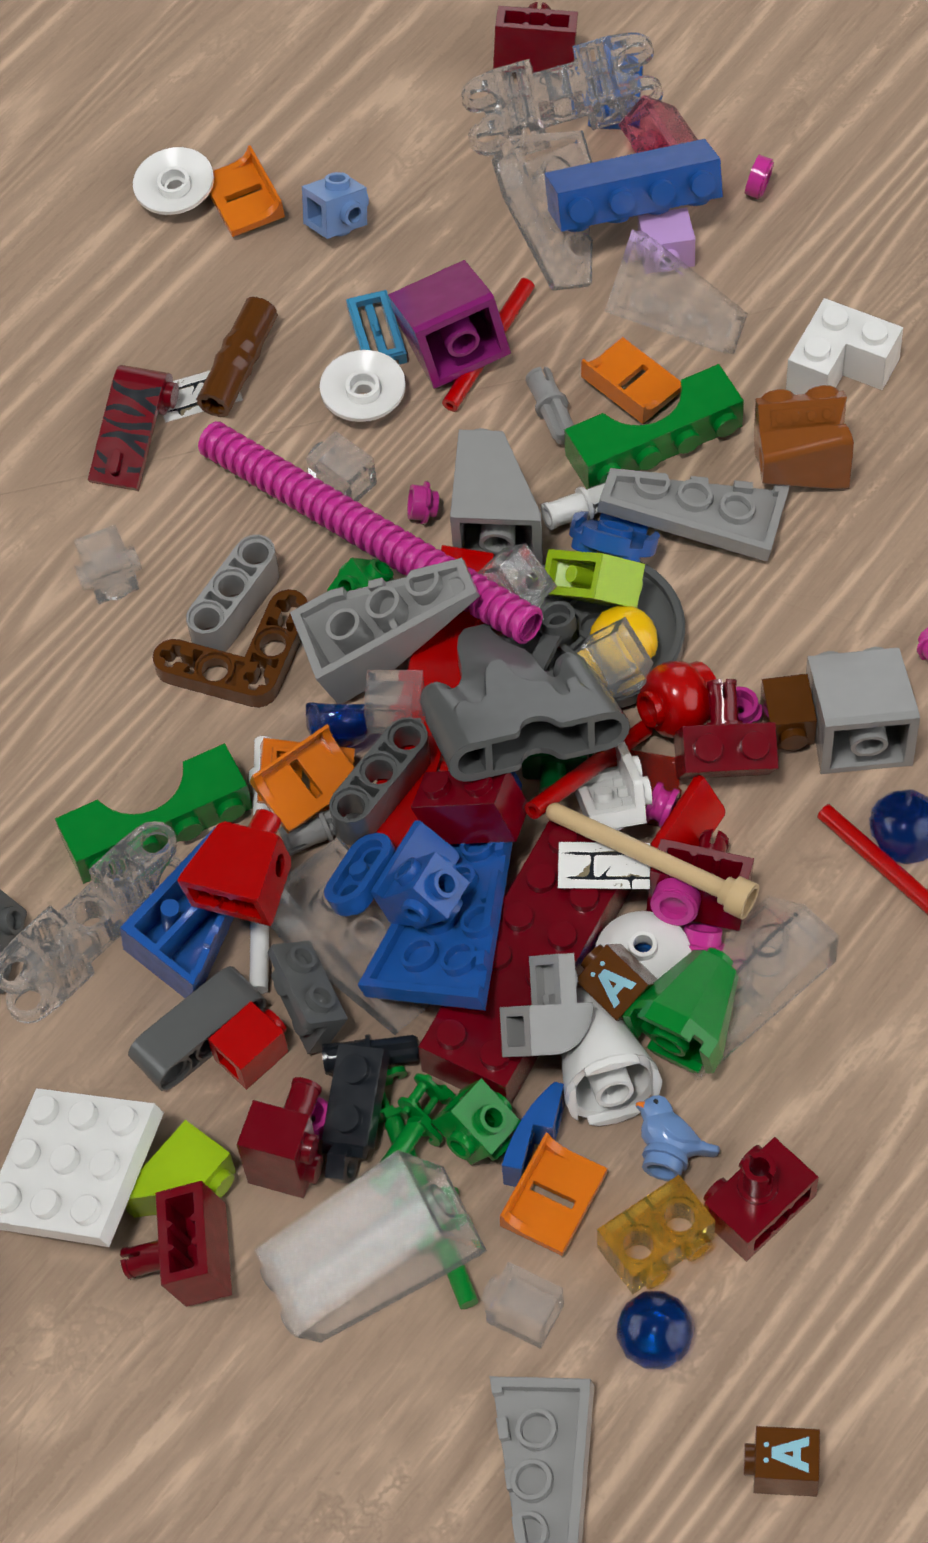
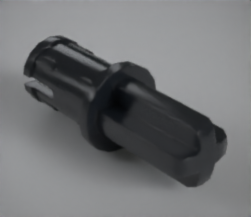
[322,1034,420,1075]

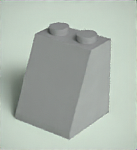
[450,428,543,571]
[806,647,920,774]

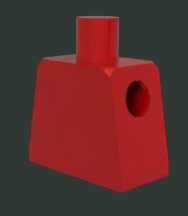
[177,809,291,926]

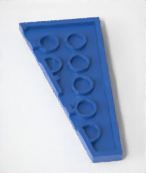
[358,772,522,1010]

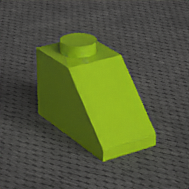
[540,549,645,608]
[125,1120,236,1218]

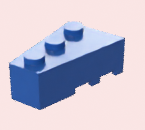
[120,827,234,998]

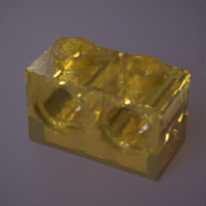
[597,1175,715,1294]

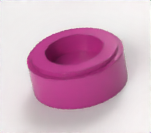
[744,154,774,199]
[650,878,701,926]

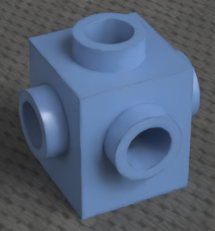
[302,172,369,239]

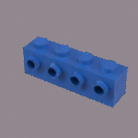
[544,139,723,232]

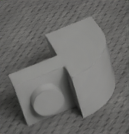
[500,953,593,1057]

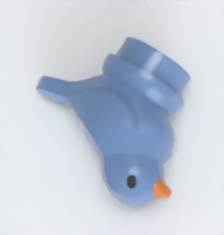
[635,1095,720,1182]

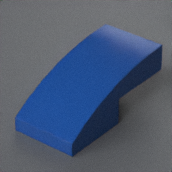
[502,1082,565,1187]

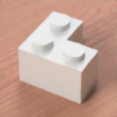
[786,298,903,395]

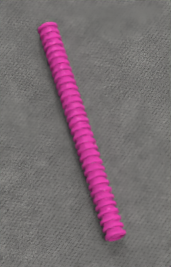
[198,421,543,644]

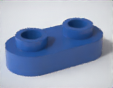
[324,833,396,916]

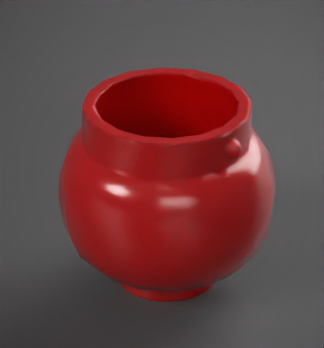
[637,661,716,738]

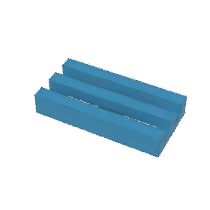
[346,290,408,365]

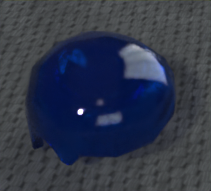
[306,702,375,748]
[869,789,928,864]
[616,1291,695,1369]

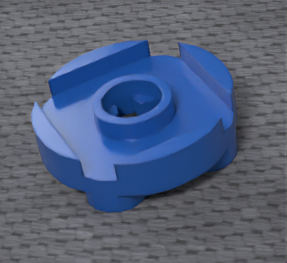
[569,511,660,563]

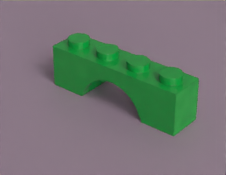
[564,364,744,489]
[55,743,253,884]

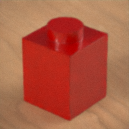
[208,1001,289,1090]

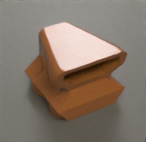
[754,385,854,489]

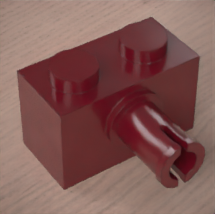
[493,2,578,76]
[674,679,779,780]
[411,771,527,844]
[646,829,754,931]
[236,1077,324,1199]
[703,1137,819,1262]
[120,1180,232,1307]

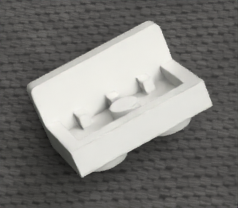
[574,741,652,831]

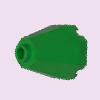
[623,948,738,1074]

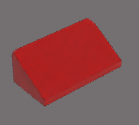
[650,774,725,849]

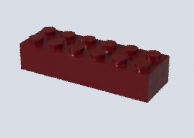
[418,820,632,1105]

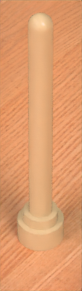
[546,803,759,920]

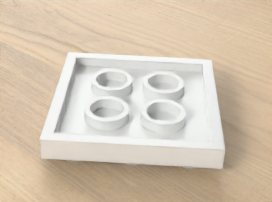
[0,1088,164,1247]

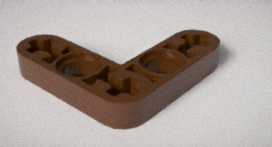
[152,589,307,708]

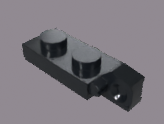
[322,1043,390,1184]

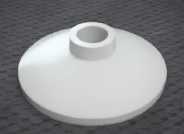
[133,147,214,215]
[320,350,405,422]
[595,911,691,979]

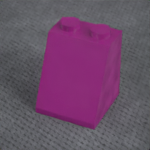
[388,260,511,389]

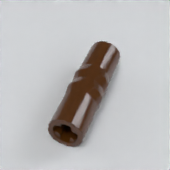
[196,297,278,417]

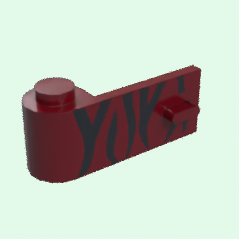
[88,365,179,491]

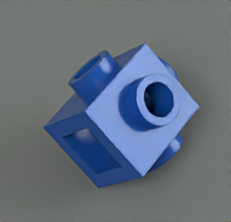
[382,851,470,930]

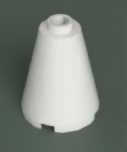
[561,988,663,1126]

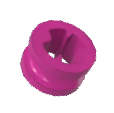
[645,781,680,828]

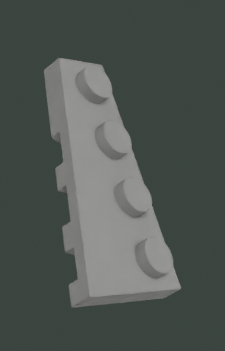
[597,468,790,561]
[489,1376,594,1543]

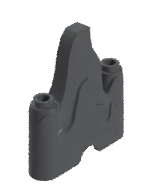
[419,624,630,782]

